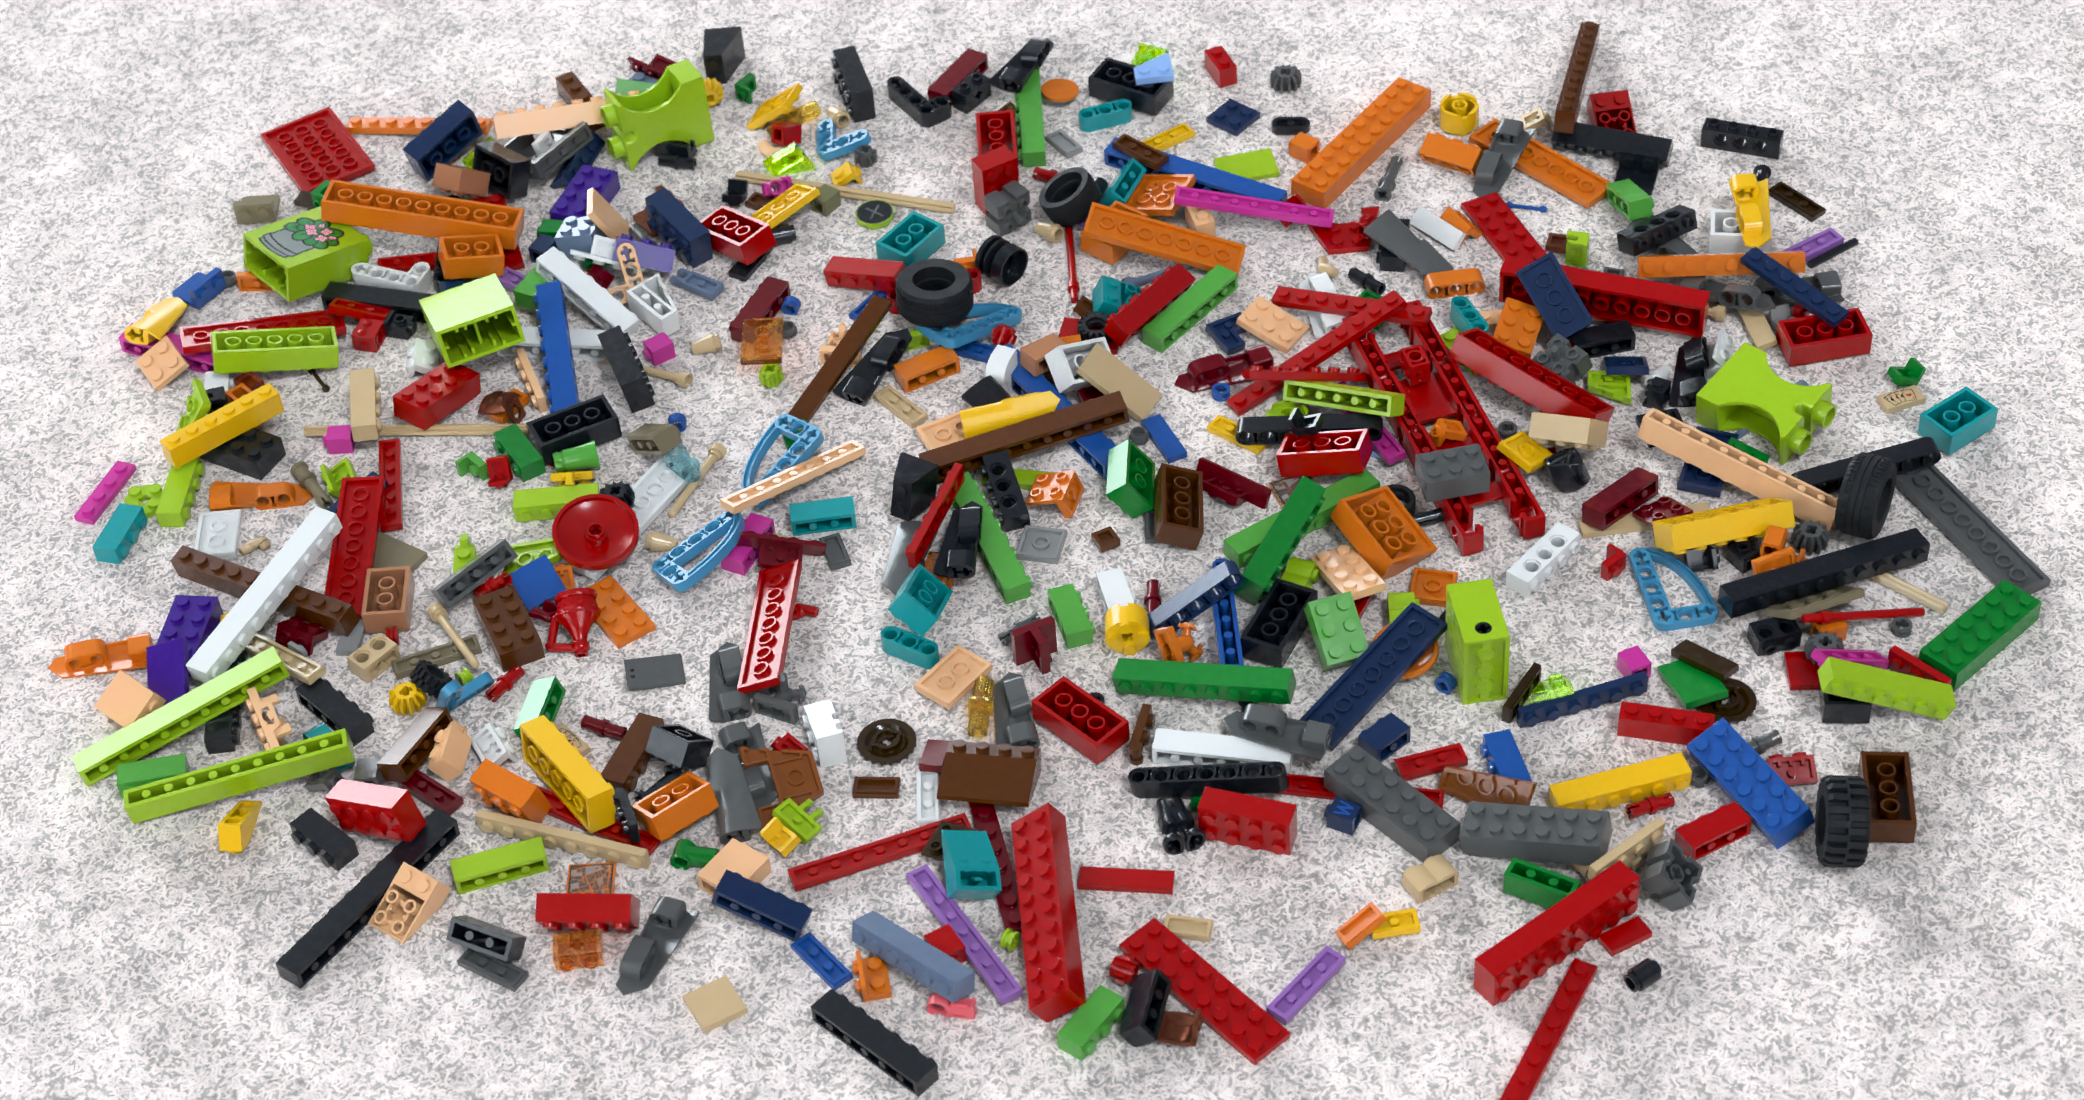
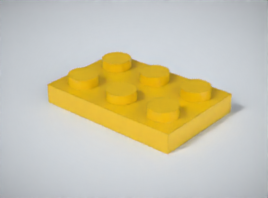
[746,83,803,131]

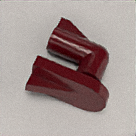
[528,599,557,623]

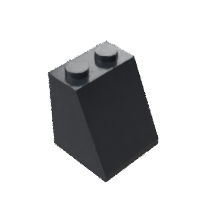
[703,26,746,84]
[890,452,939,522]

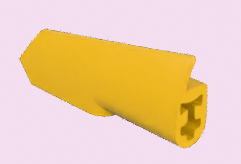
[1729,173,1772,248]
[124,297,188,345]
[959,391,1060,439]

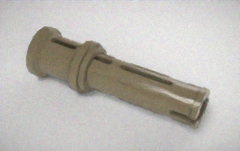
[290,461,334,510]

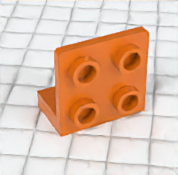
[1025,470,1084,518]

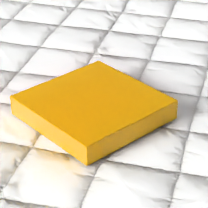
[1496,431,1553,473]

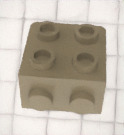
[233,194,281,224]

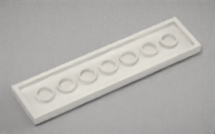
[561,455,697,581]

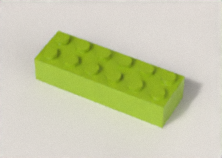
[211,326,339,374]

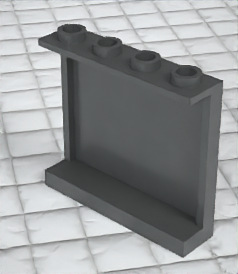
[504,122,594,180]

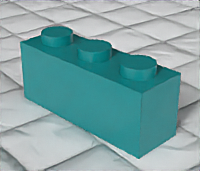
[1099,158,1147,206]
[789,496,857,536]
[92,503,148,564]

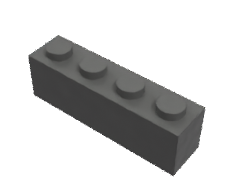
[431,539,518,608]

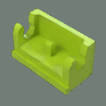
[1565,231,1590,268]

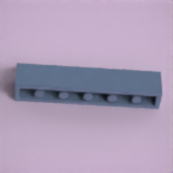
[852,910,975,1003]

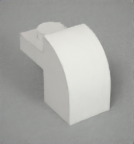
[985,345,1018,394]

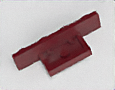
[627,54,677,80]
[1196,457,1272,509]
[738,531,826,568]

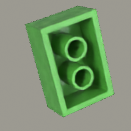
[1304,591,1368,672]

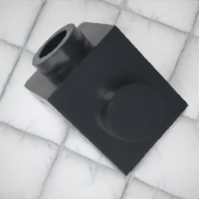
[722,178,748,206]
[1288,408,1325,437]
[1684,545,1720,572]

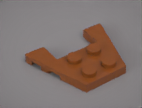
[739,747,824,828]

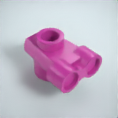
[761,176,792,197]

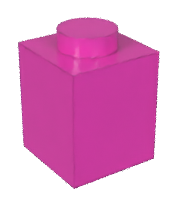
[642,332,676,366]
[323,425,356,455]
[1617,645,1652,678]

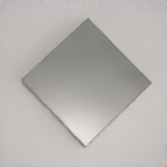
[1016,525,1068,565]

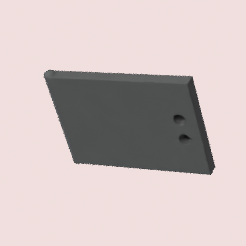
[624,653,686,691]

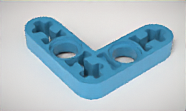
[817,118,871,161]
[435,672,495,712]

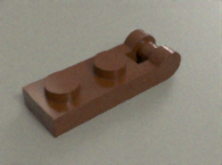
[1129,703,1156,766]

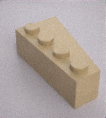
[349,368,382,442]

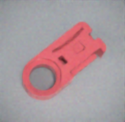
[926,993,977,1020]

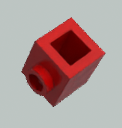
[771,121,802,148]

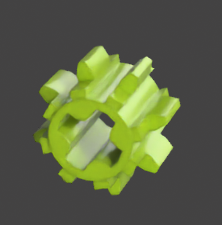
[758,362,784,389]

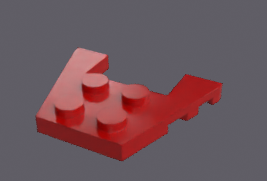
[1307,206,1379,255]

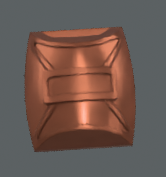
[478,391,526,424]
[1157,1008,1203,1047]

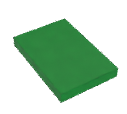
[1657,660,1729,710]

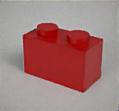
[1204,45,1237,88]

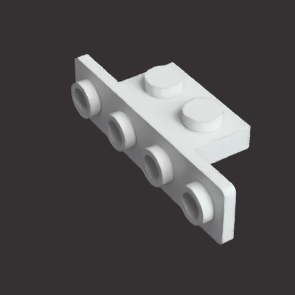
[570,234,649,275]

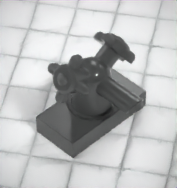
[753,673,807,725]

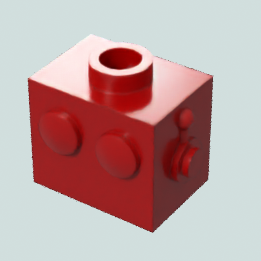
[351,318,386,353]
[1400,344,1431,386]
[924,924,966,963]

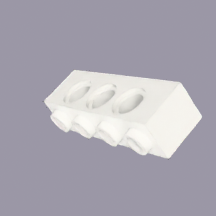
[1506,522,1581,597]

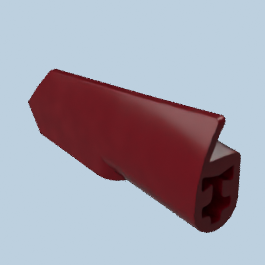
[1175,344,1274,393]

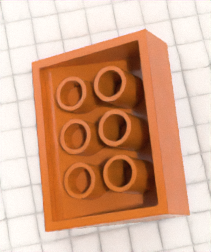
[1330,485,1438,580]

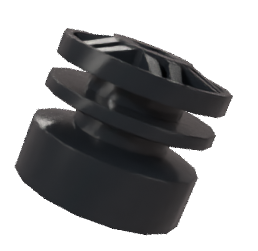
[975,235,1028,287]

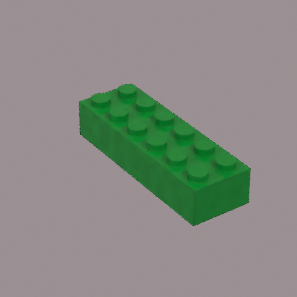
[1234,475,1326,606]
[1918,579,2042,691]

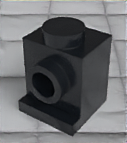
[383,310,417,340]
[1642,376,1671,411]
[1726,540,1761,574]

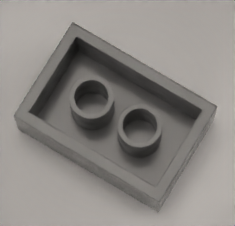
[1415,443,1490,503]

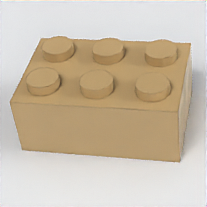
[1528,412,1609,451]

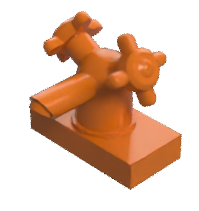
[1153,622,1204,662]

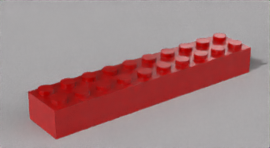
[1499,255,1710,337]
[1011,802,1086,1023]

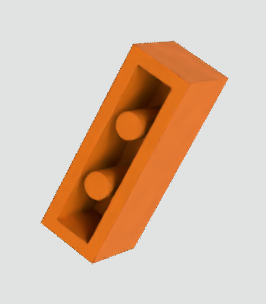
[1419,132,1483,177]
[893,346,961,394]

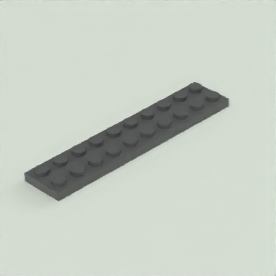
[1895,465,2051,594]

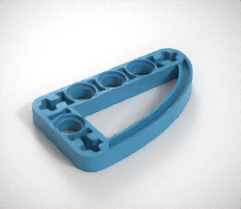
[915,303,1022,349]
[742,414,824,508]
[652,510,745,592]
[1629,548,1718,631]

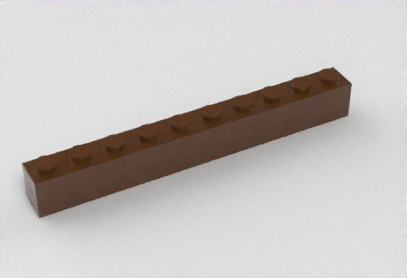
[1554,21,1600,134]
[918,391,1130,482]
[170,545,360,637]

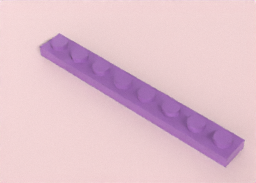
[906,864,1023,1006]

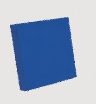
[508,554,567,612]

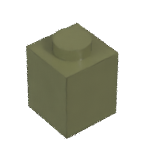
[810,184,841,217]

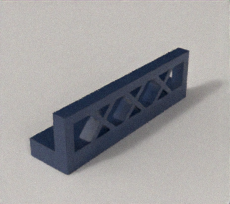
[550,130,606,189]

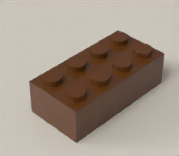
[1154,463,1204,550]
[472,584,545,672]
[1858,751,1917,843]

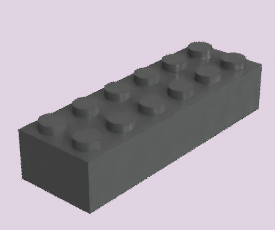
[1324,744,1460,863]
[1459,801,1613,865]

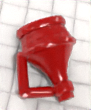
[545,587,601,658]

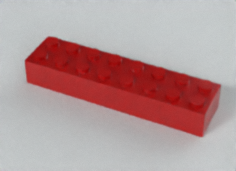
[1448,328,1615,422]
[1473,860,1640,1006]

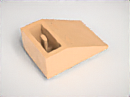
[368,862,452,944]

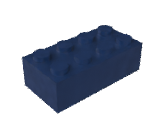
[402,100,483,182]
[645,187,713,268]

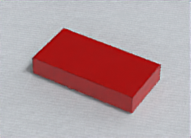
[1597,916,1652,957]

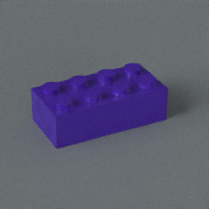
[549,164,621,220]
[156,595,223,677]

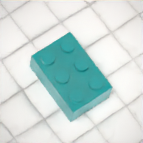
[876,211,946,268]
[1917,386,1998,455]
[888,564,953,637]

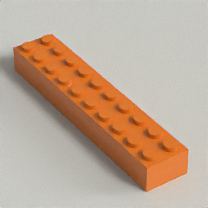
[1291,77,1431,208]
[321,180,524,250]

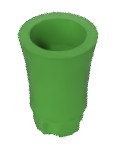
[552,440,600,473]

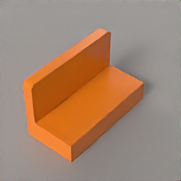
[1440,206,1483,246]

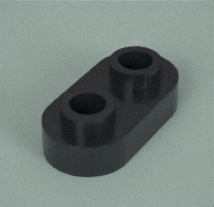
[1271,117,1310,135]

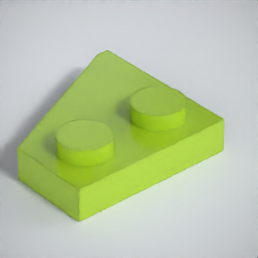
[1587,371,1631,405]

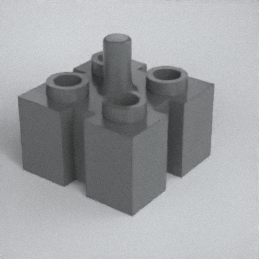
[983,180,1032,237]
[1532,333,1593,385]
[1640,839,1703,912]

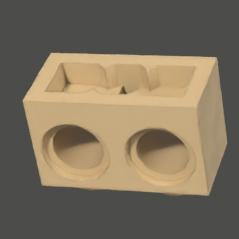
[347,632,401,683]

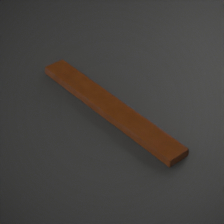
[788,294,892,423]

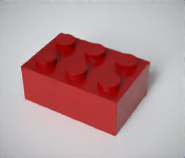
[971,145,1019,215]

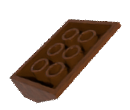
[937,740,1041,807]

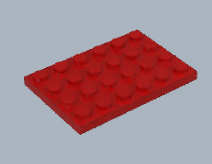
[261,107,376,192]

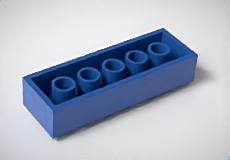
[1686,718,1815,850]

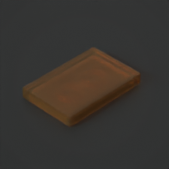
[740,317,784,365]

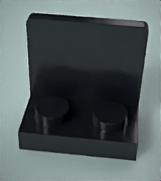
[1614,147,1660,195]

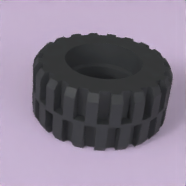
[1815,775,1871,868]

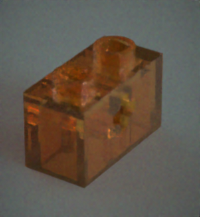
[553,929,604,971]

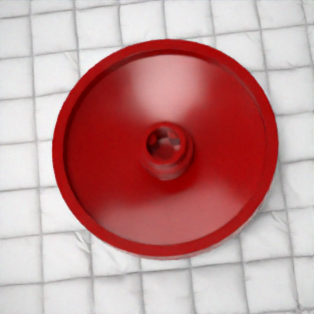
[552,494,639,570]

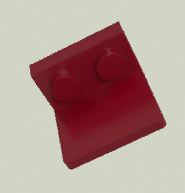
[1632,496,1693,549]

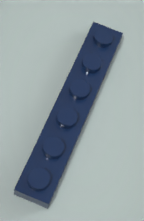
[1740,246,1849,328]
[1516,671,1649,728]

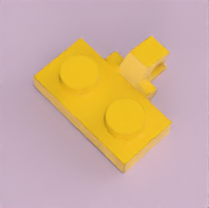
[550,470,596,486]

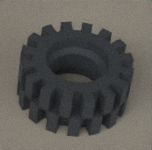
[1077,311,1113,345]
[410,660,453,698]

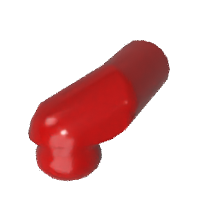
[793,603,819,620]

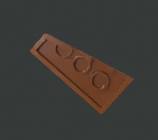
[1438,766,1537,805]

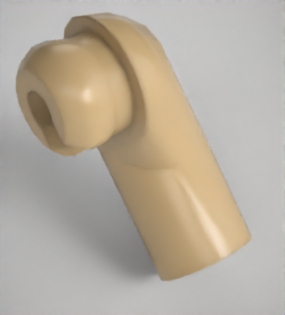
[1318,256,1339,278]

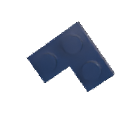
[1205,312,1247,355]

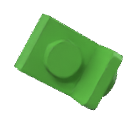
[455,451,490,481]

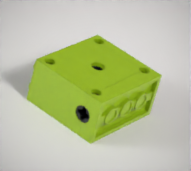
[1445,578,1510,705]

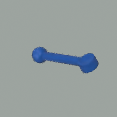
[1506,201,1547,213]

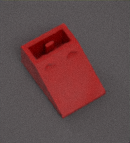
[1586,90,1637,133]

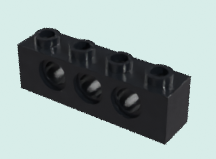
[1700,117,1784,160]
[1617,204,1698,257]
[980,449,1030,532]

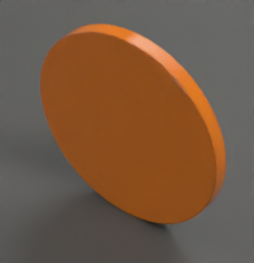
[1041,78,1079,102]

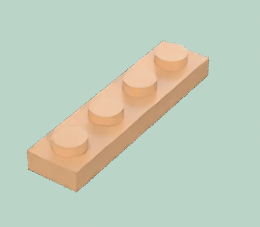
[514,347,548,413]

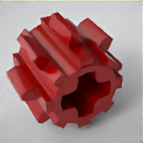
[1355,214,1377,239]
[990,323,1017,346]
[1109,954,1140,985]

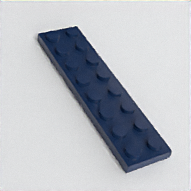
[1300,602,1447,751]

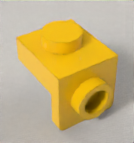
[830,161,863,186]
[760,817,801,858]

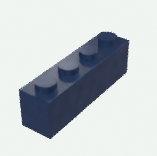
[711,869,813,942]

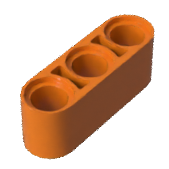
[1423,268,1486,299]

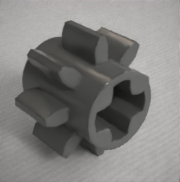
[854,145,877,168]

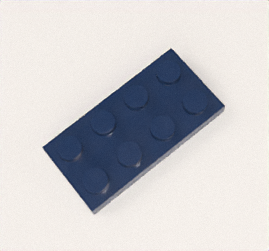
[1516,251,1594,339]
[1677,426,1739,498]

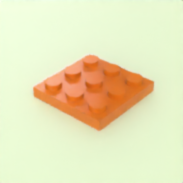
[1125,174,1196,217]

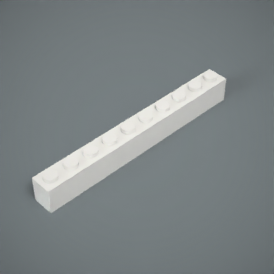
[185,506,343,683]

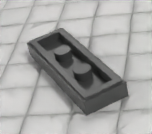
[457,948,529,993]

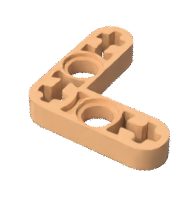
[607,243,644,304]

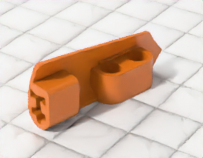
[209,481,313,512]
[48,632,153,679]

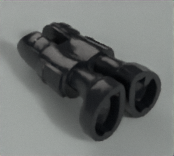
[1156,795,1206,855]

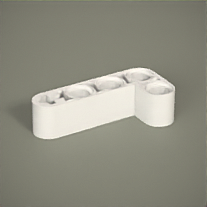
[351,262,433,293]

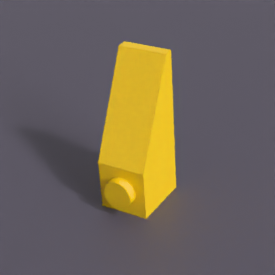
[217,800,262,854]

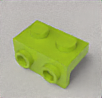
[320,457,358,499]

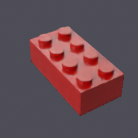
[975,110,1019,176]
[700,205,777,265]
[1776,308,1873,367]
[393,362,481,430]
[1276,429,1373,478]
[1031,676,1130,765]
[325,779,427,842]
[1198,786,1297,855]
[535,893,641,932]

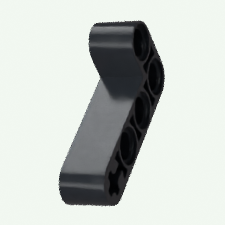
[887,76,952,128]

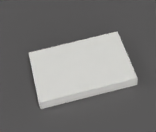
[194,509,243,559]

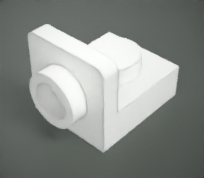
[532,131,554,157]

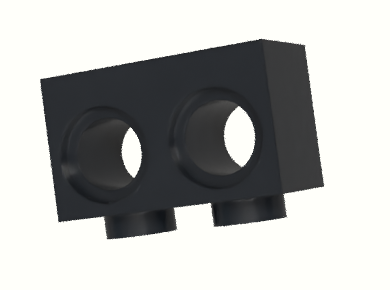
[1747,617,1802,656]

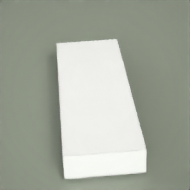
[1410,206,1466,251]
[916,770,940,827]

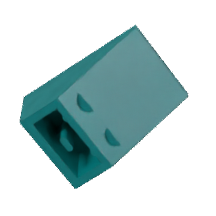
[1092,275,1143,316]
[941,830,1002,900]

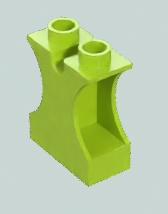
[599,59,715,171]
[1696,342,1837,465]

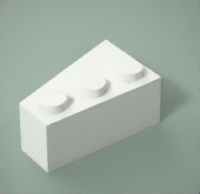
[626,273,681,336]
[801,699,848,768]

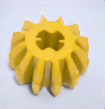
[704,77,724,107]
[388,680,427,717]

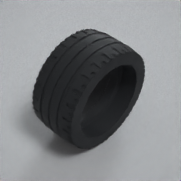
[1039,167,1102,227]

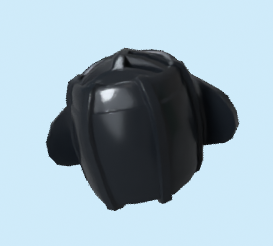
[1545,447,1591,492]

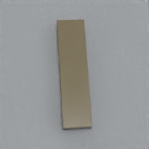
[391,634,482,680]

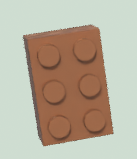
[361,566,415,634]

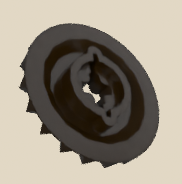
[1697,678,1757,724]
[857,719,916,766]

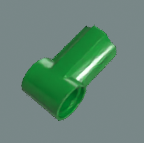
[670,839,720,870]

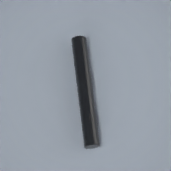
[1807,237,1858,269]

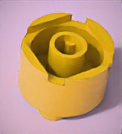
[1440,92,1479,137]
[1105,603,1150,656]

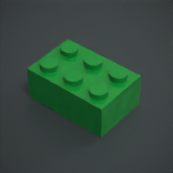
[1106,439,1156,518]

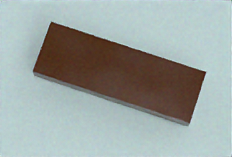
[1112,134,1169,171]

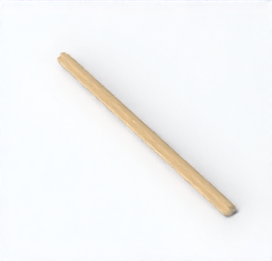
[735,170,956,214]
[304,424,529,437]

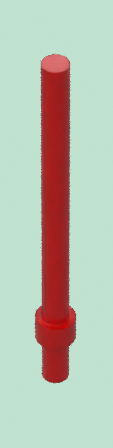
[1065,225,1080,303]
[1801,607,1925,625]

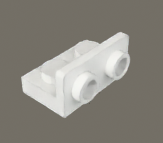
[471,723,519,766]

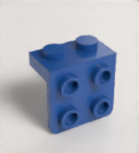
[172,267,227,309]

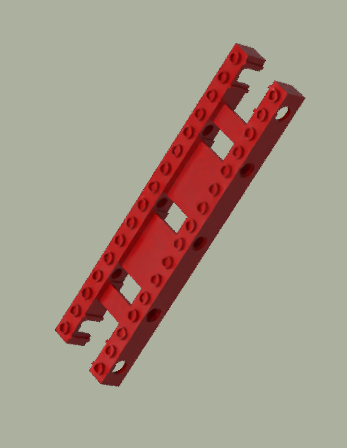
[1342,300,1546,556]

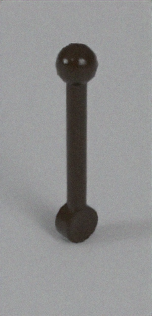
[308,369,330,393]

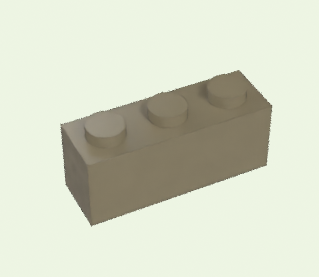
[626,424,683,455]

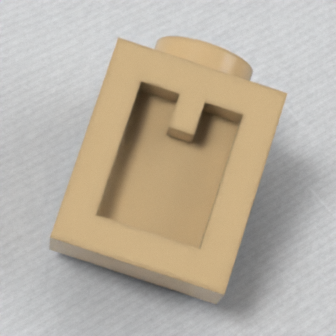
[1520,107,1552,132]

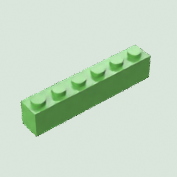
[1142,264,1238,353]

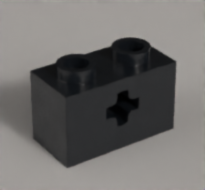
[951,71,992,114]

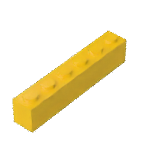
[160,383,284,469]
[1548,752,1692,810]

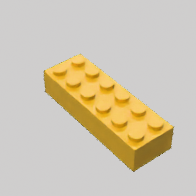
[1652,497,1796,554]
[520,715,616,834]

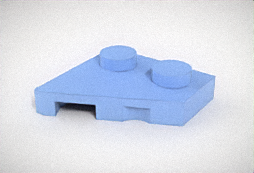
[1134,53,1174,85]

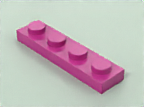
[74,460,137,525]
[1810,649,1889,670]

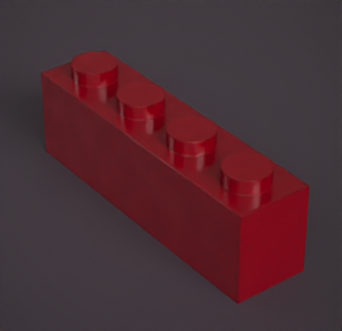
[927,48,988,106]
[729,276,791,345]
[1582,467,1658,531]

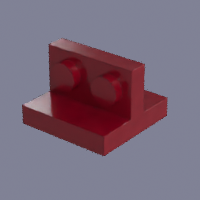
[1010,616,1057,675]

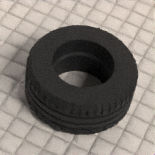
[895,259,974,328]
[1835,452,1897,540]

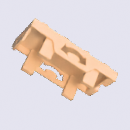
[245,687,293,751]

